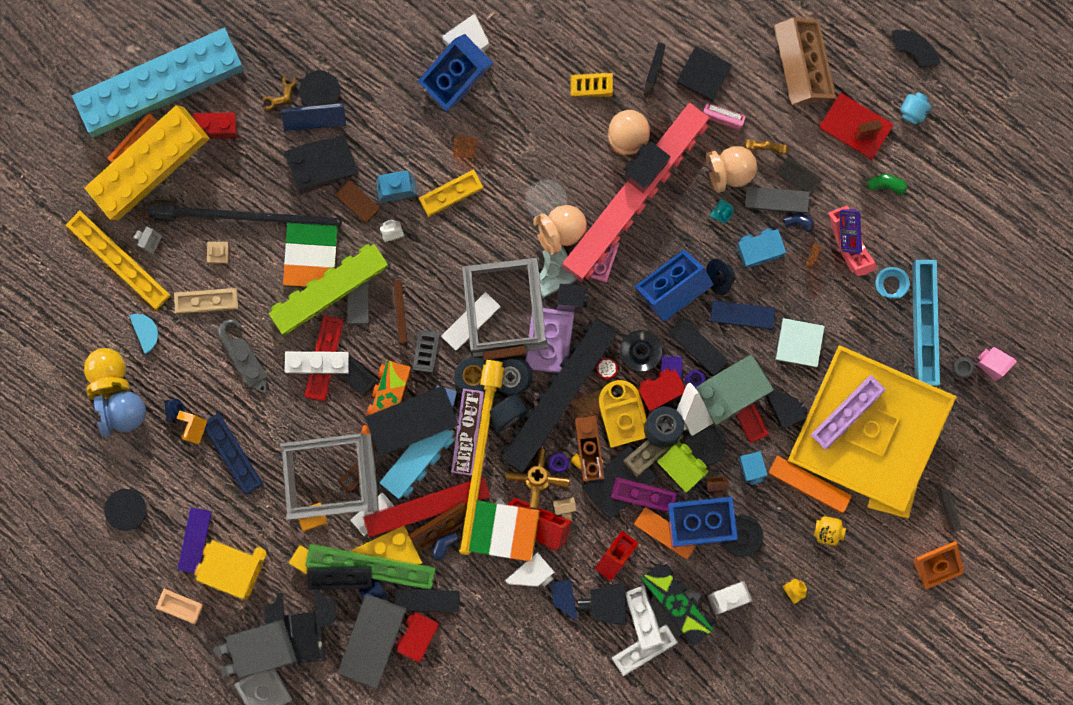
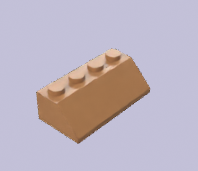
[774,17,836,105]

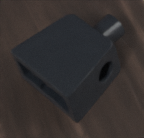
[578,584,626,625]

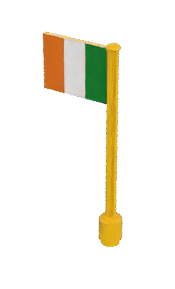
[459,360,539,561]

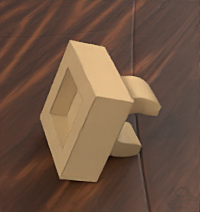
[207,242,229,264]
[553,497,577,521]

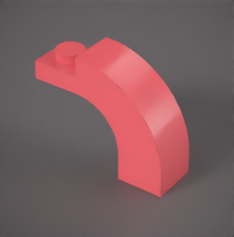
[828,206,877,277]

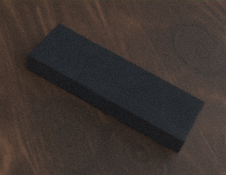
[669,317,728,376]
[307,566,373,590]
[395,589,460,612]

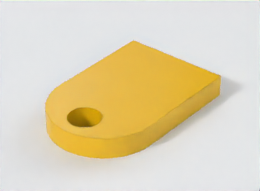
[598,380,647,448]

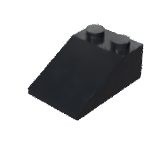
[284,135,359,195]

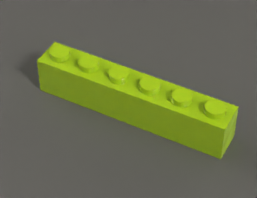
[268,244,389,336]

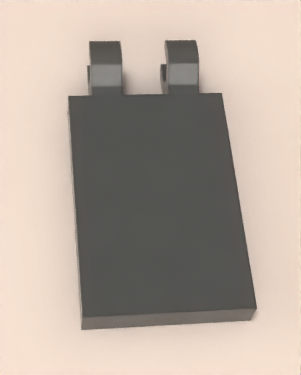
[213,620,296,678]

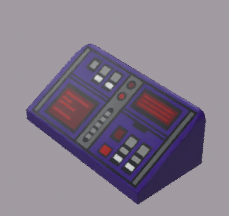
[839,209,862,254]

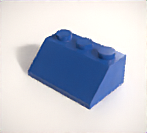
[634,249,714,322]

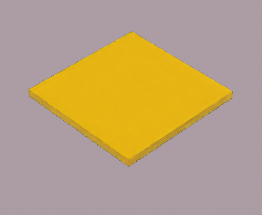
[788,345,957,513]

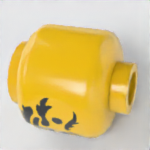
[814,516,846,546]

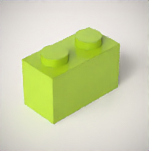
[657,441,708,493]

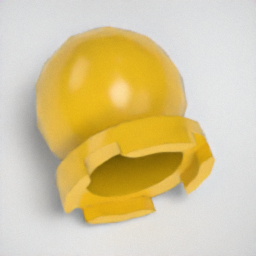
[84,348,130,400]

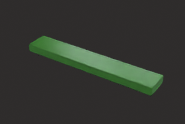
[305,544,435,590]

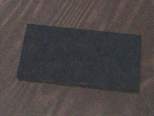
[365,386,459,457]

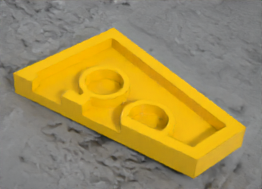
[351,526,422,564]

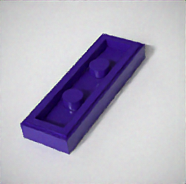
[177,507,212,573]

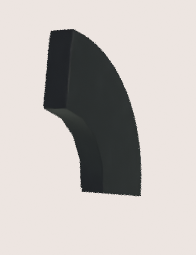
[892,29,941,68]

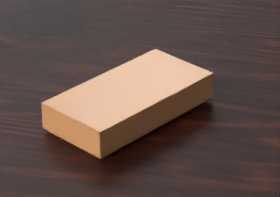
[156,589,204,625]

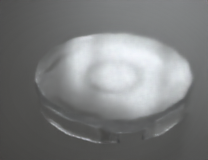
[525,180,567,217]

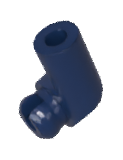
[432,533,459,561]

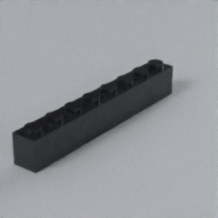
[500,319,617,473]

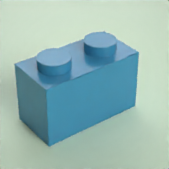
[737,228,786,269]

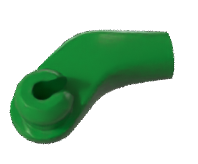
[867,174,908,195]

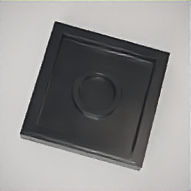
[676,45,732,102]

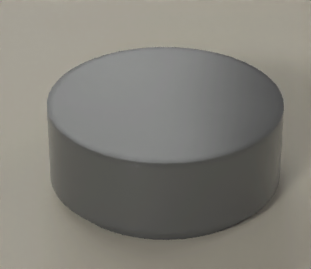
[952,357,974,379]

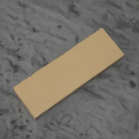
[174,288,239,314]

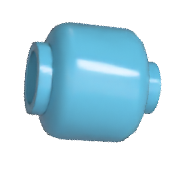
[900,92,931,125]

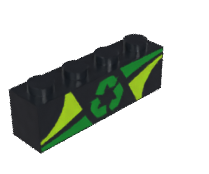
[640,562,714,646]

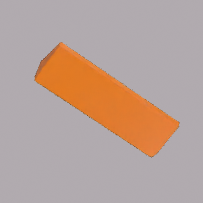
[767,456,852,514]

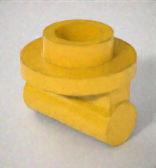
[782,579,807,604]

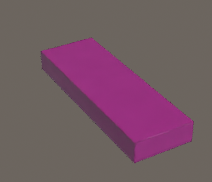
[610,477,677,512]

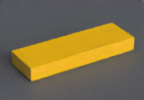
[419,170,484,217]

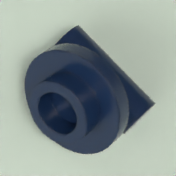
[164,399,185,422]

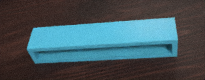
[912,260,940,388]

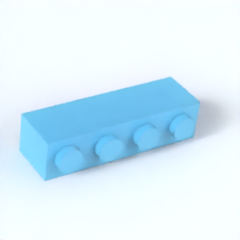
[379,429,454,499]

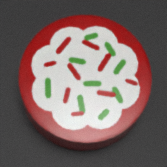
[596,358,618,380]

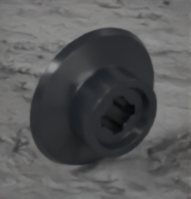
[706,258,735,295]

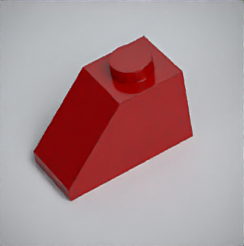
[594,531,639,581]

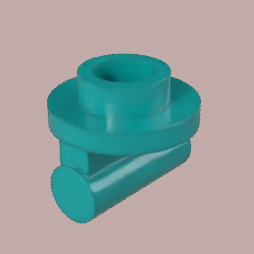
[709,199,733,223]

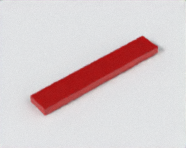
[362,476,490,537]

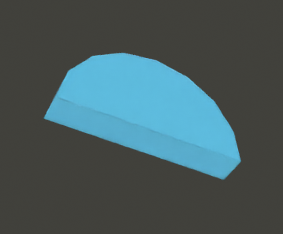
[129,314,159,354]

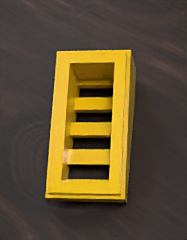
[571,73,613,97]

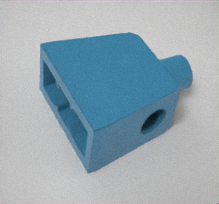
[375,171,418,203]

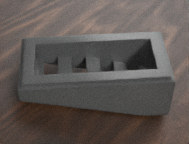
[412,330,440,374]

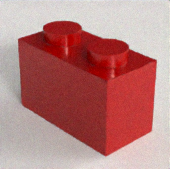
[193,113,238,139]
[638,368,685,413]
[395,613,439,662]

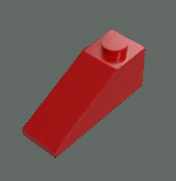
[507,497,572,551]

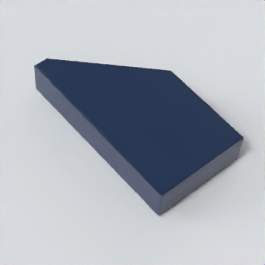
[550,579,578,619]

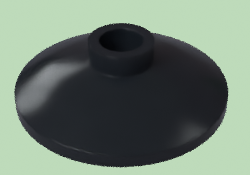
[620,330,662,372]

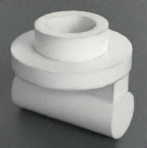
[380,220,404,243]

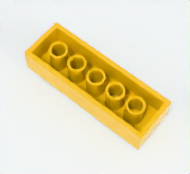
[84,105,210,221]

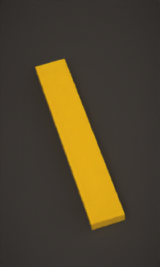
[65,211,171,311]

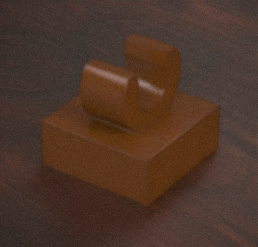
[705,476,729,499]

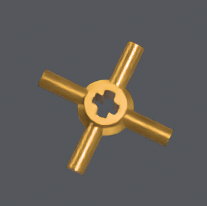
[506,448,570,510]

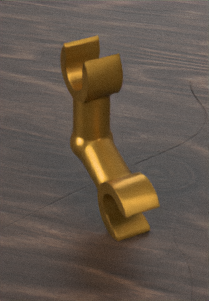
[262,76,297,111]
[744,140,789,155]

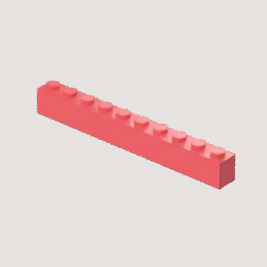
[562,102,709,283]

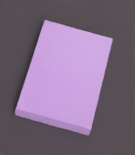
[526,308,574,374]

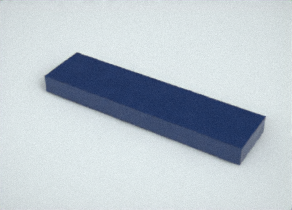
[205,413,264,495]

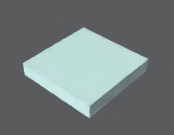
[775,318,824,368]

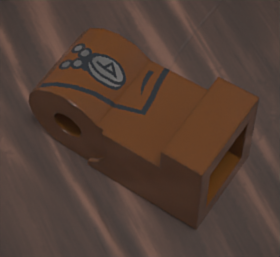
[338,461,379,494]

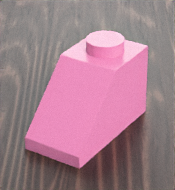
[977,347,1017,382]

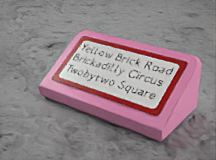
[703,103,745,131]

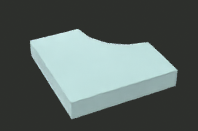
[539,245,577,298]

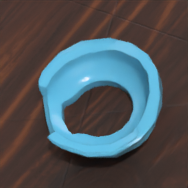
[875,267,910,298]

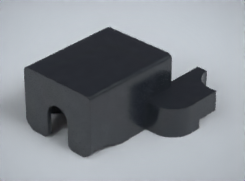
[264,589,336,664]

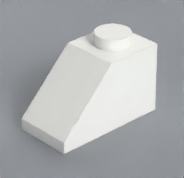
[677,383,713,436]
[505,553,554,587]

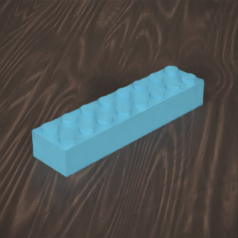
[72,28,244,138]

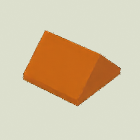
[912,541,964,589]

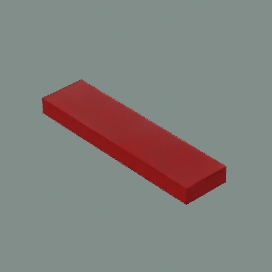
[304,315,344,402]

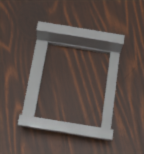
[462,257,549,357]
[280,434,379,521]

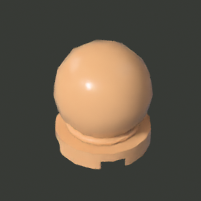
[608,110,650,156]
[706,146,758,193]
[533,205,587,255]

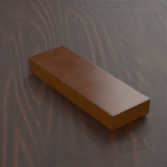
[393,280,408,345]
[408,501,467,553]

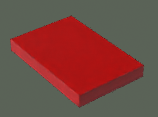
[818,92,894,160]

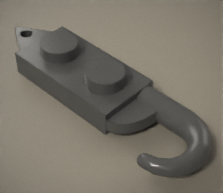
[218,319,268,394]

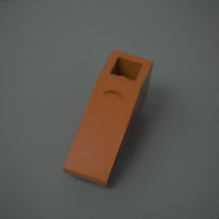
[575,416,604,482]

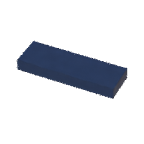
[282,103,346,131]
[710,301,775,330]

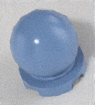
[94,391,146,437]

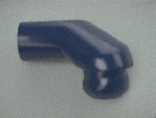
[783,213,814,231]

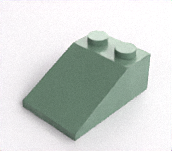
[695,354,774,425]

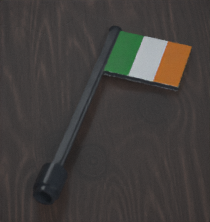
[149,200,342,287]

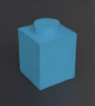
[738,451,767,485]

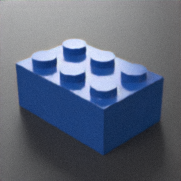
[418,34,494,111]
[667,497,737,548]

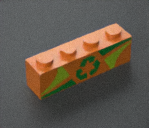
[361,360,412,446]

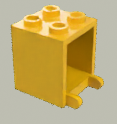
[194,540,267,601]

